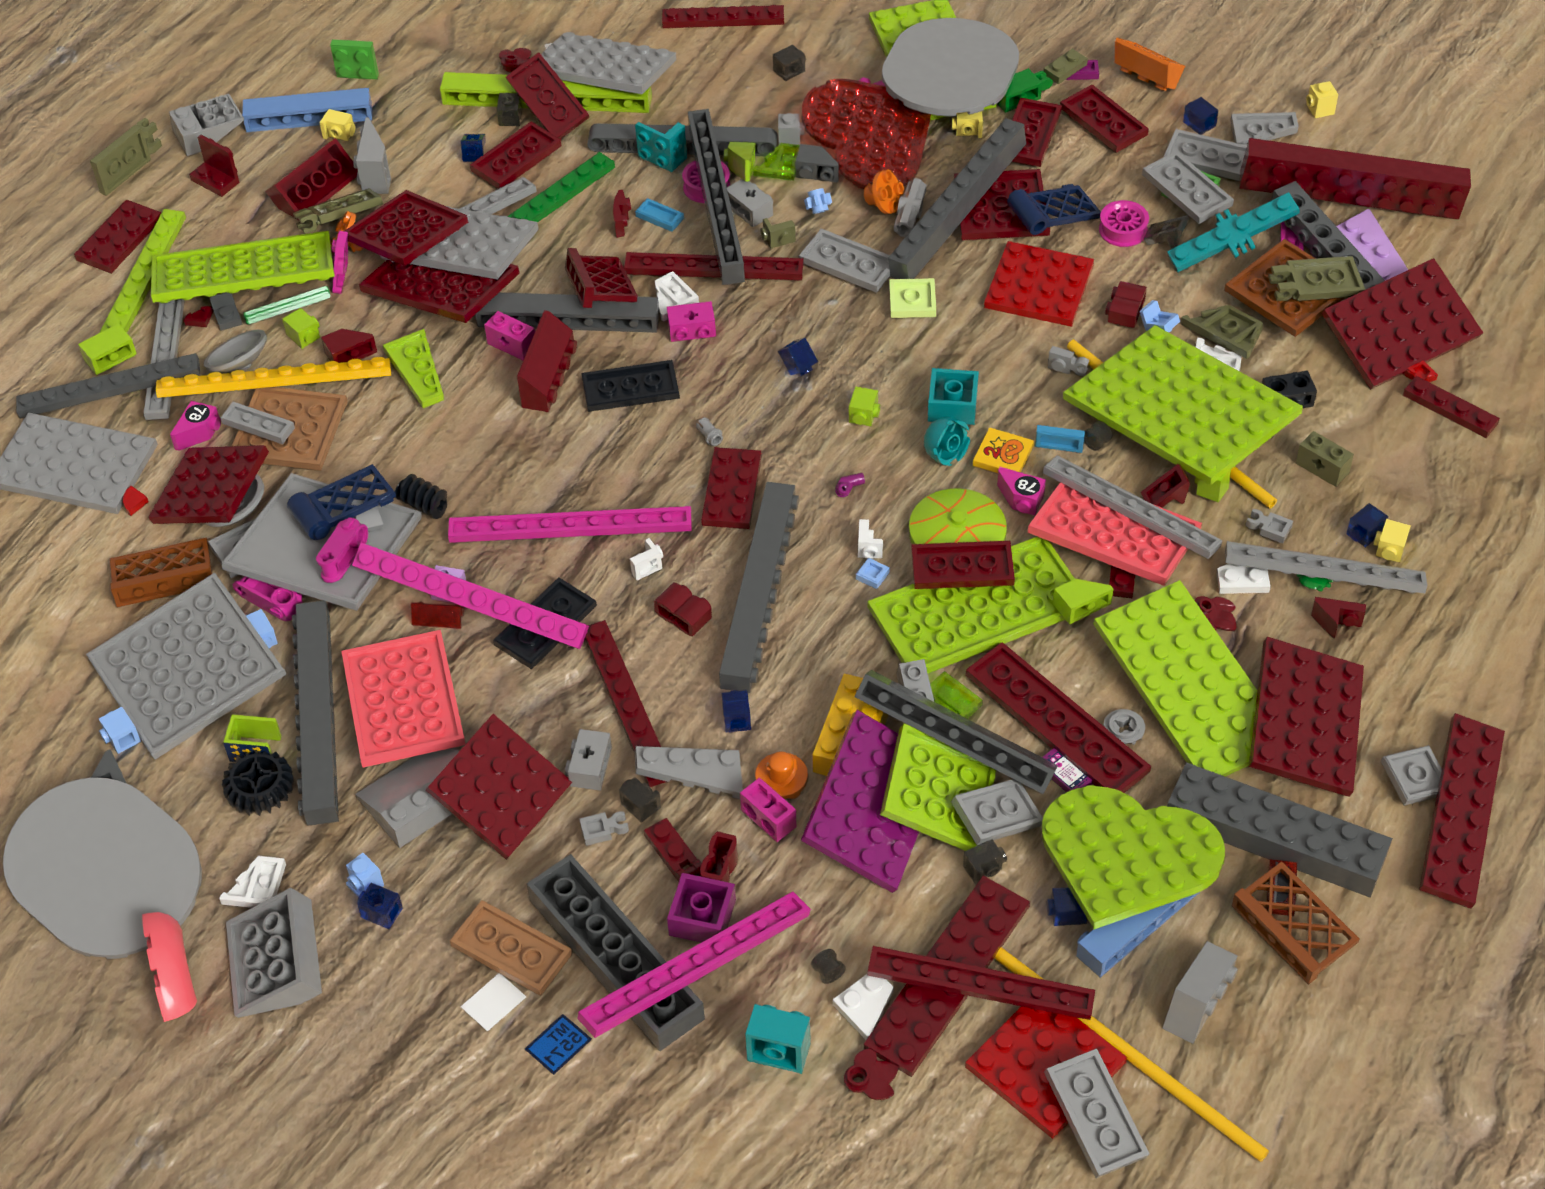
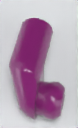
[835,472,865,497]

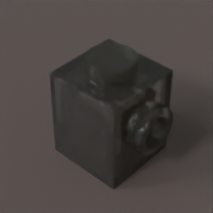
[773,44,806,81]
[497,93,523,126]

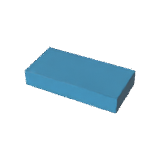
[635,198,684,232]
[1035,425,1085,453]

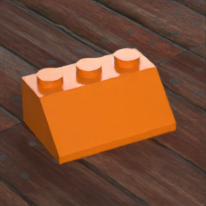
[1115,37,1185,91]

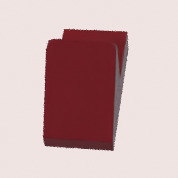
[1140,464,1190,508]
[1311,597,1366,638]

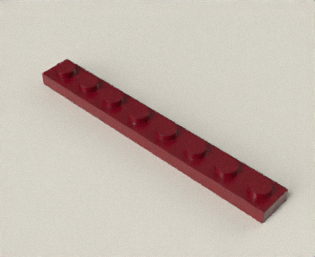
[624,252,804,280]
[585,620,672,788]
[867,946,1095,1020]

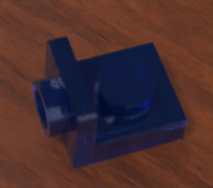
[461,134,486,162]

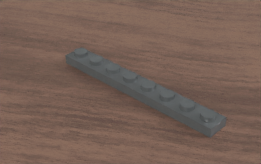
[16,353,200,418]

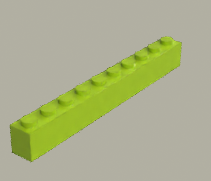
[440,72,652,113]

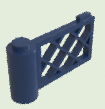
[1007,184,1101,235]
[287,464,396,540]

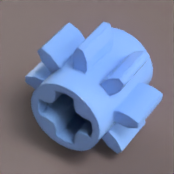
[804,188,832,214]

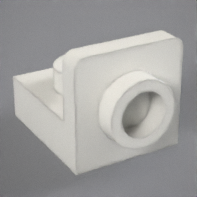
[858,519,883,559]
[630,538,663,581]

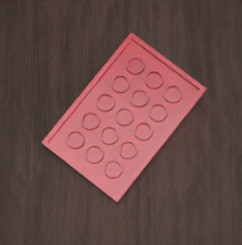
[1027,482,1202,586]
[341,630,466,768]

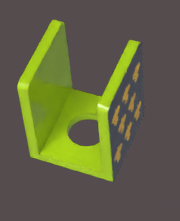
[223,714,282,762]

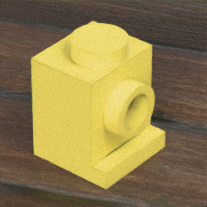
[319,109,355,141]
[952,111,983,138]

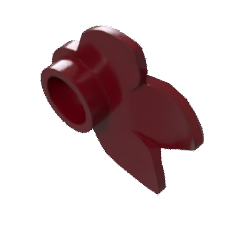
[499,48,532,72]
[1195,596,1236,631]
[844,1048,899,1100]

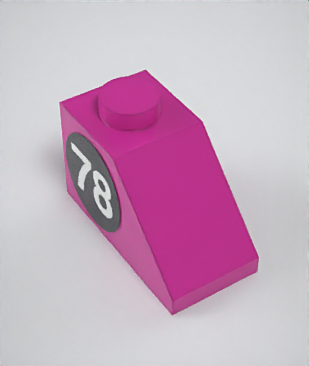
[170,401,221,451]
[997,467,1046,516]

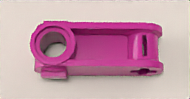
[316,518,368,583]
[232,576,303,621]

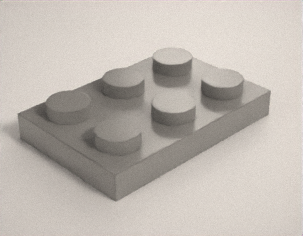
[951,779,1043,845]

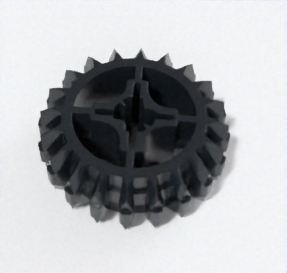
[222,750,294,816]

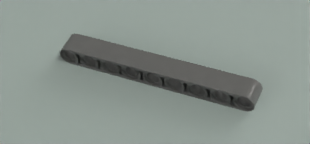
[587,123,778,157]

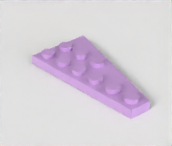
[1336,208,1408,281]

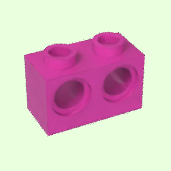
[740,777,797,842]

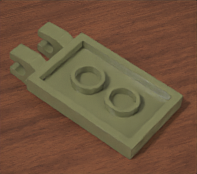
[90,118,162,196]
[293,188,383,233]
[1268,256,1365,301]

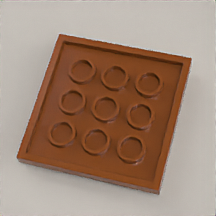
[1224,239,1345,337]

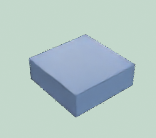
[856,558,890,589]

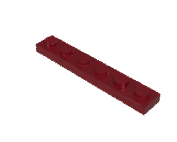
[662,5,784,28]

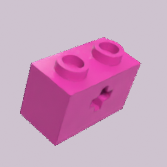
[667,301,716,342]
[484,311,535,361]

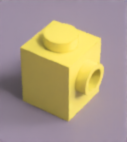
[1306,81,1338,118]
[1373,519,1411,563]

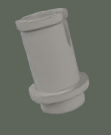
[696,417,723,446]

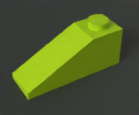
[724,142,755,181]

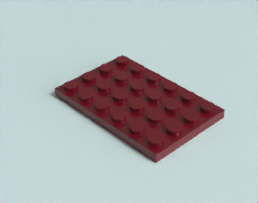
[1321,258,1483,390]
[359,260,520,323]
[1249,637,1364,797]

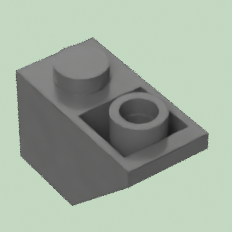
[795,144,839,182]

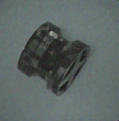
[1084,421,1112,451]
[811,949,846,984]

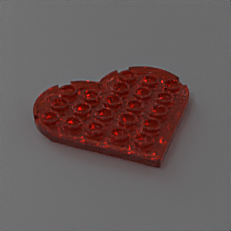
[801,79,932,189]

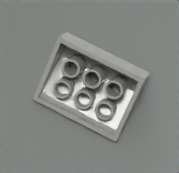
[355,748,459,848]
[226,888,322,1018]

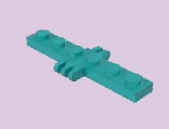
[1167,192,1300,272]

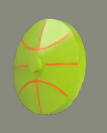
[909,488,1007,544]

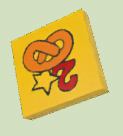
[973,427,1034,473]

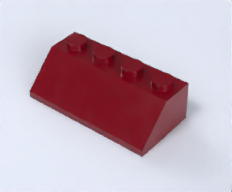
[265,138,358,221]
[517,310,577,412]

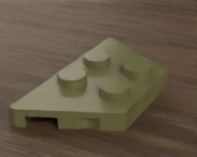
[1181,305,1263,359]

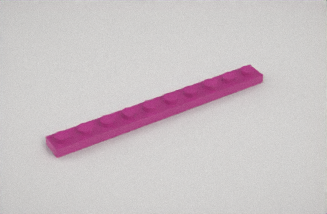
[448,506,692,543]
[352,542,589,649]
[577,892,811,1038]

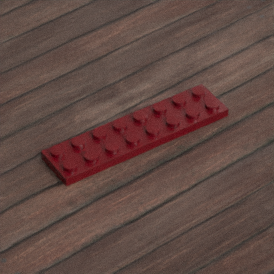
[965,642,1151,793]
[1419,713,1505,909]
[864,875,1030,1077]

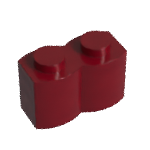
[1105,281,1147,328]
[654,582,712,637]
[700,831,738,883]

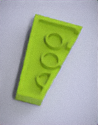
[383,329,444,408]

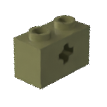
[1296,431,1354,487]

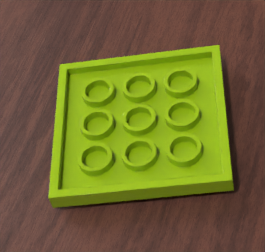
[880,724,996,855]

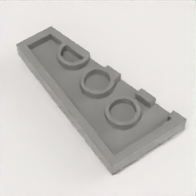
[634,746,743,799]

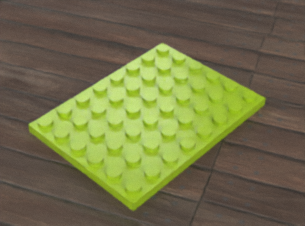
[1063,325,1303,485]

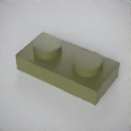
[1044,48,1088,84]

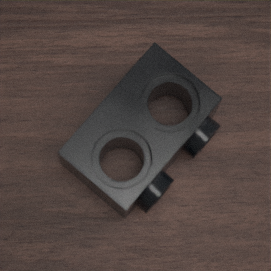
[1262,370,1317,408]

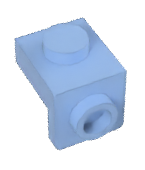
[1140,300,1180,332]

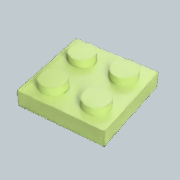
[889,278,936,318]

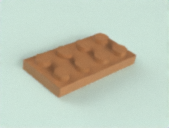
[450,900,572,996]

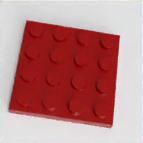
[984,241,1094,327]
[965,1006,1127,1139]

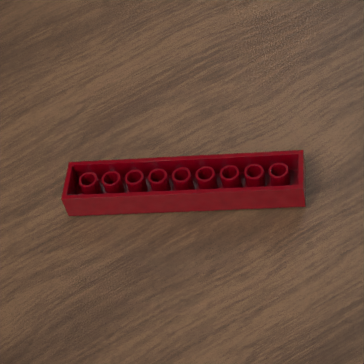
[1239,138,1471,220]

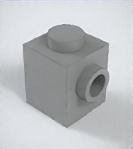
[778,113,804,148]

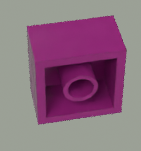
[667,873,736,943]

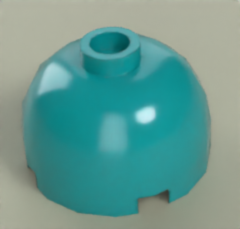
[924,417,970,466]

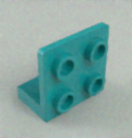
[635,122,687,172]

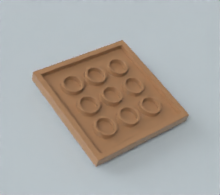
[232,387,348,471]

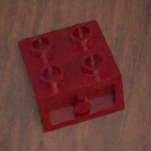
[189,135,240,197]

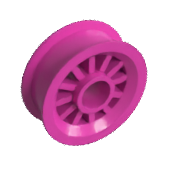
[682,160,730,203]
[1099,200,1149,247]

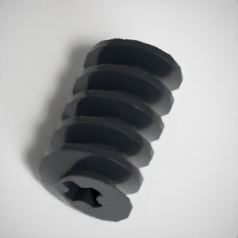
[395,474,447,519]

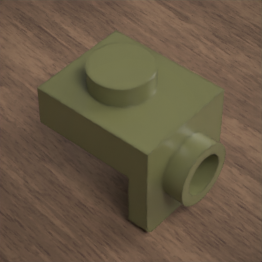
[760,218,796,248]

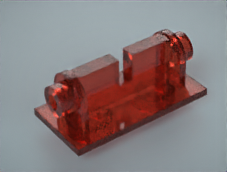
[411,602,464,629]

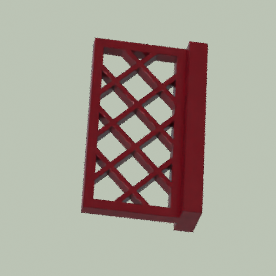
[565,248,638,308]

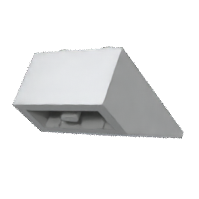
[169,94,244,156]
[354,117,391,194]

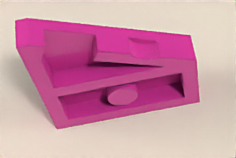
[332,231,348,294]

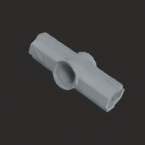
[894,178,927,237]

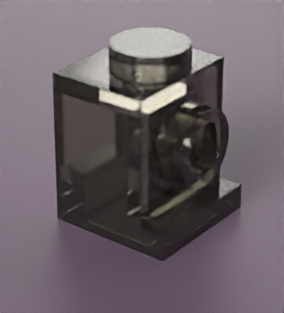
[619,777,661,823]
[963,839,1007,885]

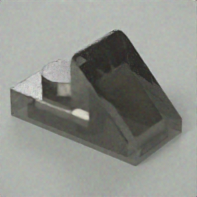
[1144,215,1190,249]

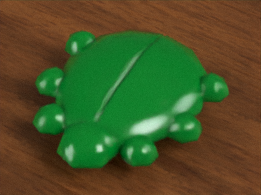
[1296,574,1334,591]

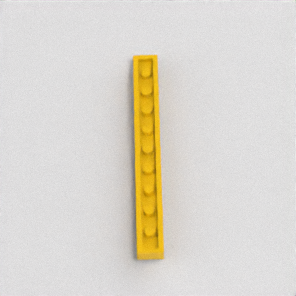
[156,357,391,398]

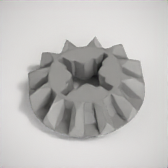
[1103,709,1145,745]

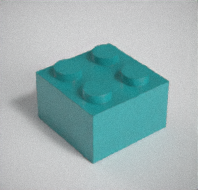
[928,368,979,425]
[745,1004,811,1074]

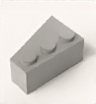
[1162,941,1238,1044]

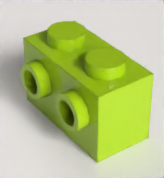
[78,323,137,375]

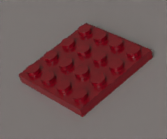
[953,169,1050,240]
[344,190,469,266]
[148,445,269,524]
[425,714,572,860]

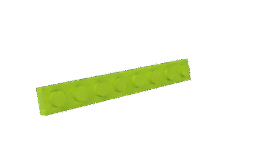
[100,209,186,332]

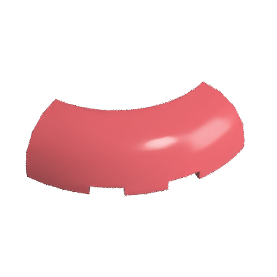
[142,912,197,1022]

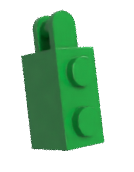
[997,68,1053,113]

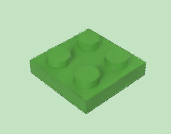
[330,39,379,80]

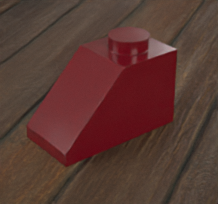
[321,329,377,363]

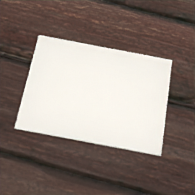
[461,973,526,1031]

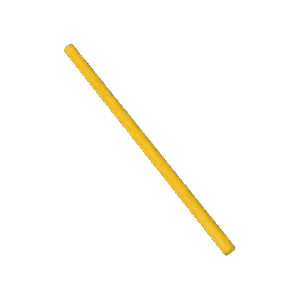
[1067,339,1277,509]
[994,947,1269,1162]

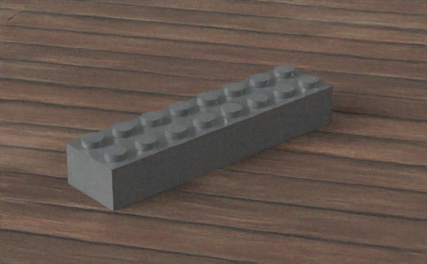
[1167,762,1393,898]
[526,854,705,1051]

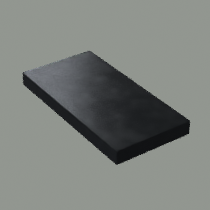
[581,360,680,412]
[493,577,597,670]

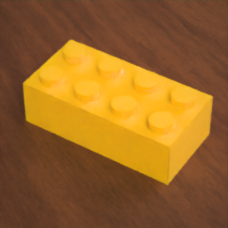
[813,673,889,776]

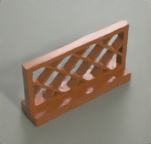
[110,537,212,607]
[1232,861,1360,985]

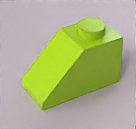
[1053,578,1113,625]

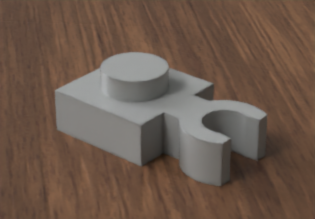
[1048,346,1089,376]
[1246,509,1293,544]
[579,811,629,846]

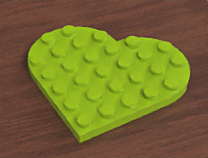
[1042,785,1225,929]

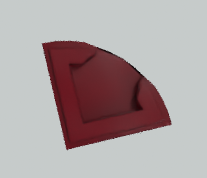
[184,306,213,328]

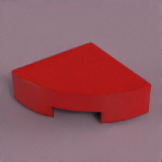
[1403,361,1438,382]
[123,486,149,516]

